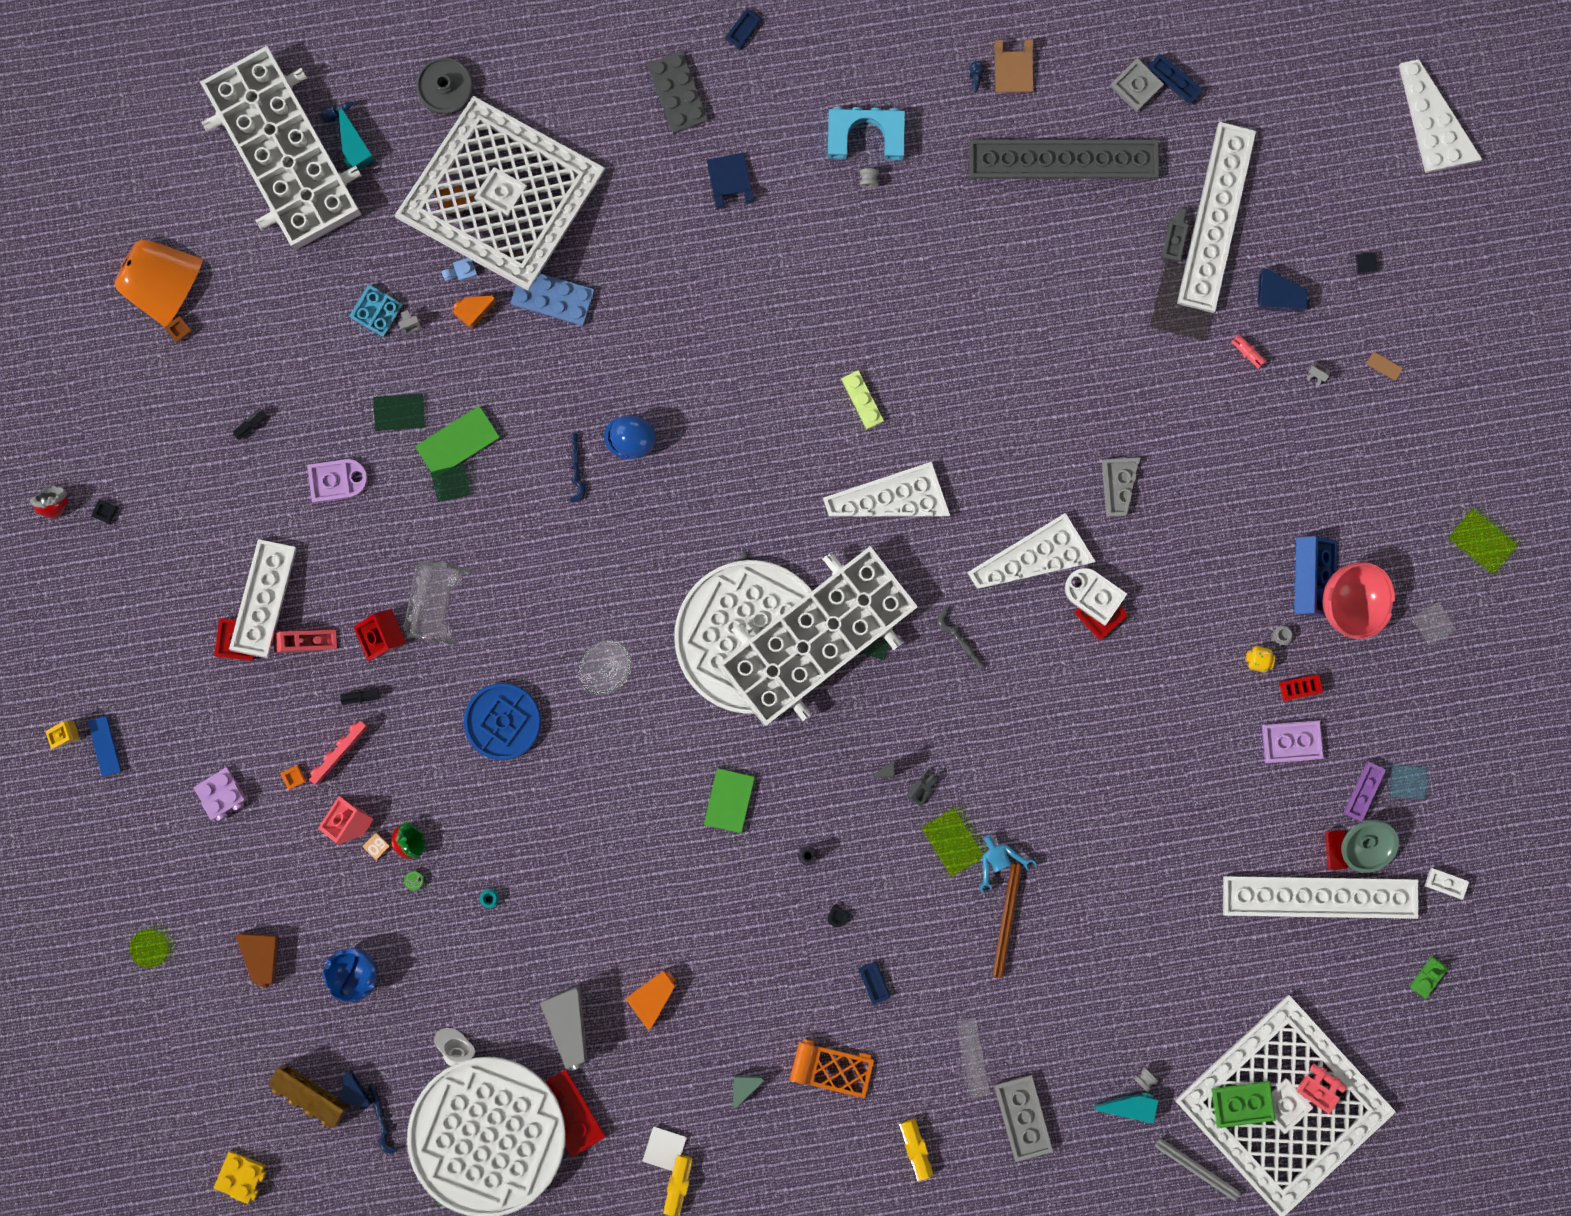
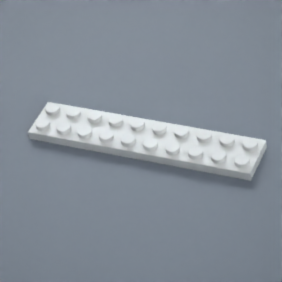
[1177,122,1256,313]
[1223,876,1418,919]

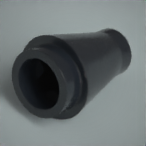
[798,846,817,865]

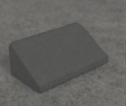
[873,762,894,778]

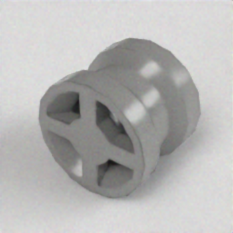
[860,168,879,188]
[1133,1068,1158,1093]

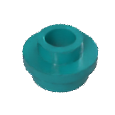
[480,889,499,908]

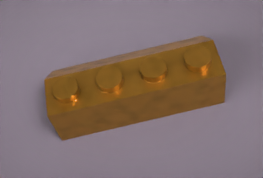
[268,1064,350,1128]

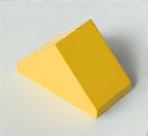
[45,720,80,750]

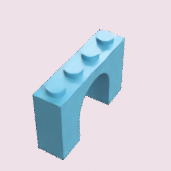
[828,107,905,161]

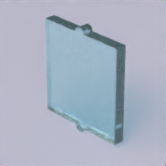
[1389,765,1427,800]

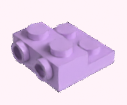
[193,767,247,822]

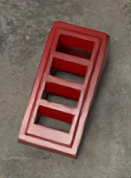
[1279,674,1323,701]

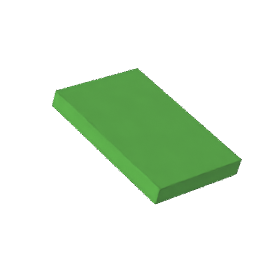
[704,768,755,833]
[1211,1081,1276,1128]

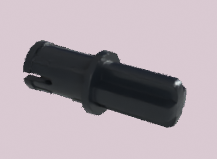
[232,407,268,440]
[340,688,380,705]

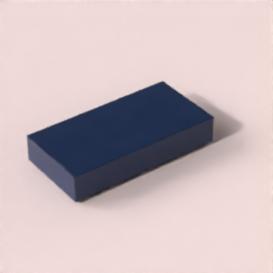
[725,8,762,50]
[858,961,891,1005]

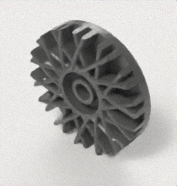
[416,57,474,115]

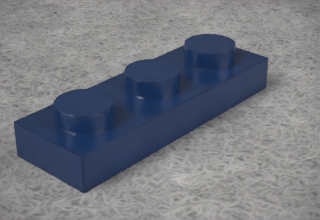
[1148,54,1203,105]

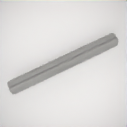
[1155,1138,1240,1201]

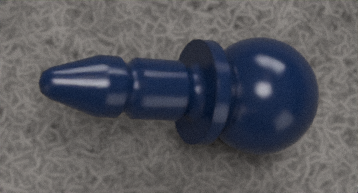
[969,61,984,93]
[321,101,354,122]

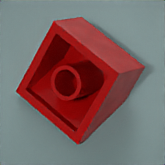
[353,609,406,662]

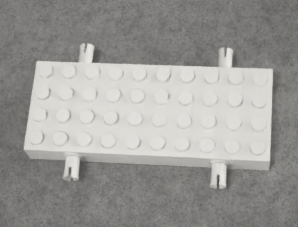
[200,46,361,251]
[717,546,918,726]

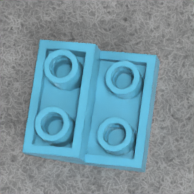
[349,285,403,337]

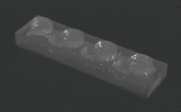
[956,1017,990,1099]

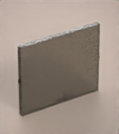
[1149,261,1212,341]

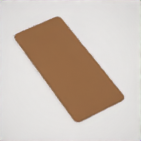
[1366,352,1403,381]

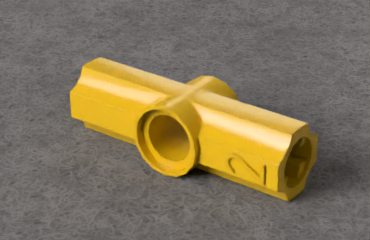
[900,1119,934,1181]
[663,1154,693,1216]

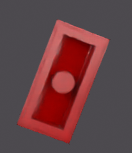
[1324,830,1347,870]

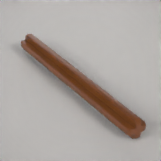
[992,863,1022,978]

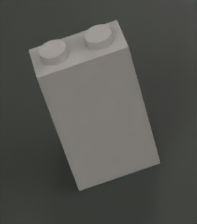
[540,986,587,1071]

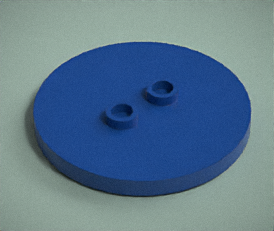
[463,683,541,760]

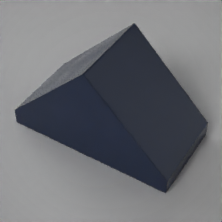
[339,1070,373,1107]

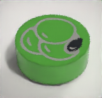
[404,871,424,890]

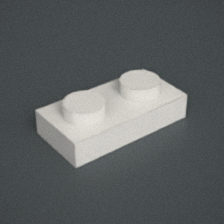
[1425,868,1469,900]

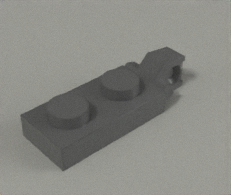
[1161,208,1189,262]

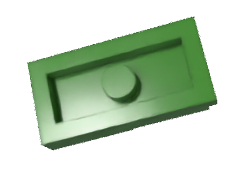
[1409,956,1448,999]

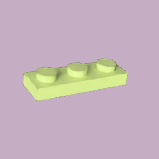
[841,370,884,430]

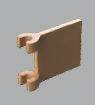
[994,39,1033,93]

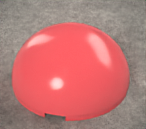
[1323,562,1395,639]

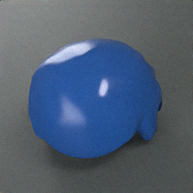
[322,948,377,1002]

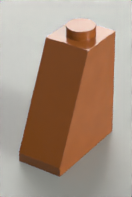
[236,933,279,987]

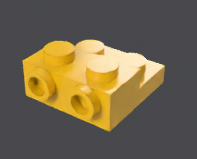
[213,1151,267,1204]

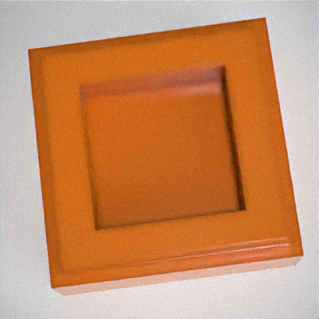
[280,765,307,791]

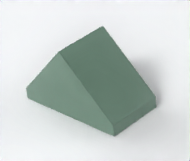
[733,1076,764,1108]

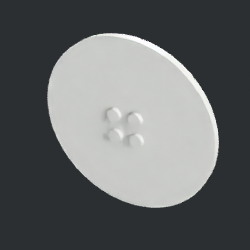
[674,560,812,714]
[407,1057,566,1216]

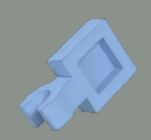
[442,258,477,282]

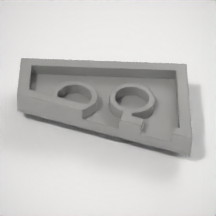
[1102,458,1140,517]

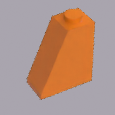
[625,970,676,1030]

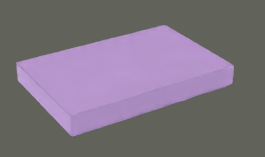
[1262,721,1324,763]

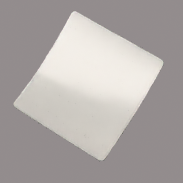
[643,1127,686,1171]

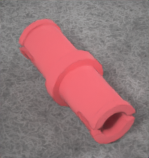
[1231,334,1267,369]

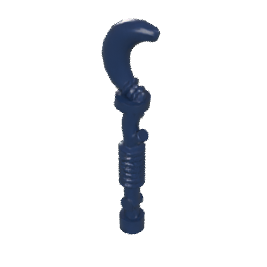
[569,433,586,502]
[368,1084,397,1154]

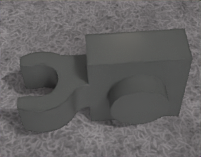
[906,770,937,807]

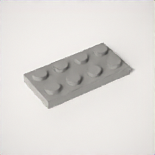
[994,1075,1053,1162]

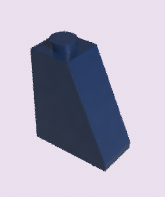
[1257,268,1310,313]

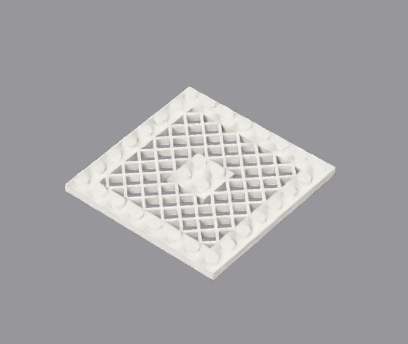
[395,96,605,291]
[1175,995,1396,1216]

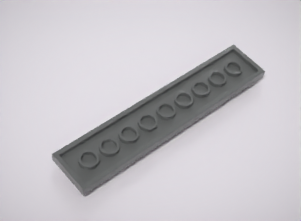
[969,140,1159,179]

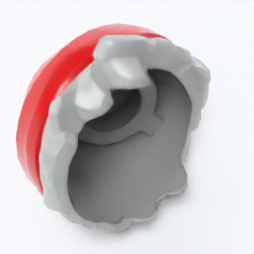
[30,485,68,519]

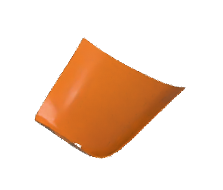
[114,240,203,327]

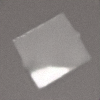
[1411,602,1456,646]

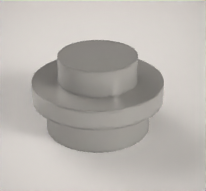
[1273,626,1293,645]

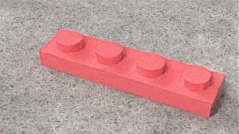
[309,721,369,785]

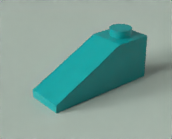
[339,109,374,170]
[1094,1092,1158,1124]

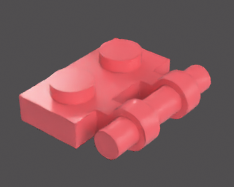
[1296,1064,1347,1114]

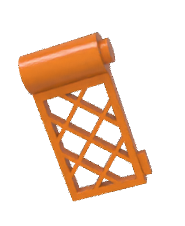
[789,1039,874,1098]

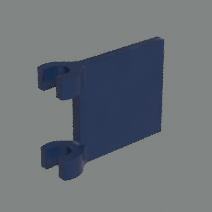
[707,152,754,210]

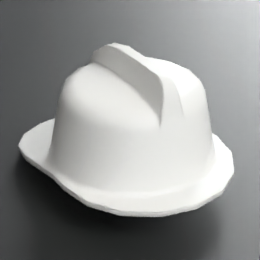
[434,1028,475,1066]

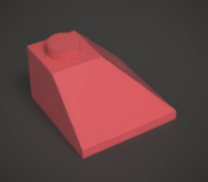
[318,796,373,845]

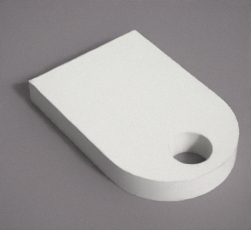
[1065,568,1127,626]

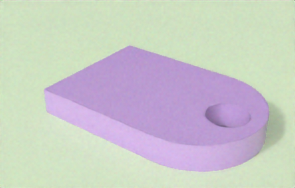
[307,459,368,503]

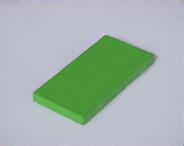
[415,406,500,479]

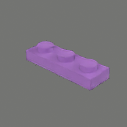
[1343,761,1386,822]

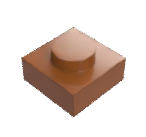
[164,316,192,343]

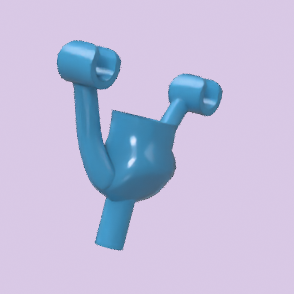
[979,835,1036,894]

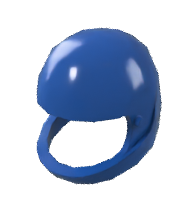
[604,415,656,460]

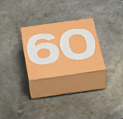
[362,833,390,860]

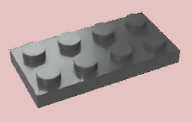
[647,51,708,134]

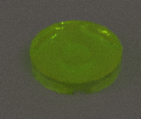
[129,929,169,968]

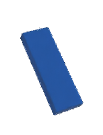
[87,716,122,777]

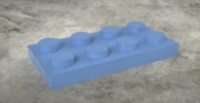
[510,273,594,327]

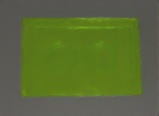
[1447,508,1517,574]
[921,807,983,877]

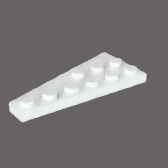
[1399,59,1482,173]
[823,462,950,517]
[967,513,1096,589]

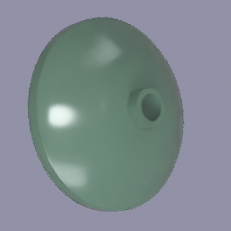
[1341,820,1399,873]

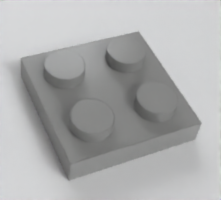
[1110,58,1164,112]

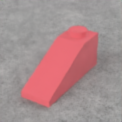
[273,630,337,653]

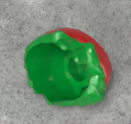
[391,822,426,859]

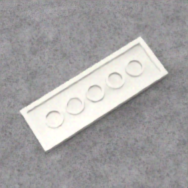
[229,539,297,658]

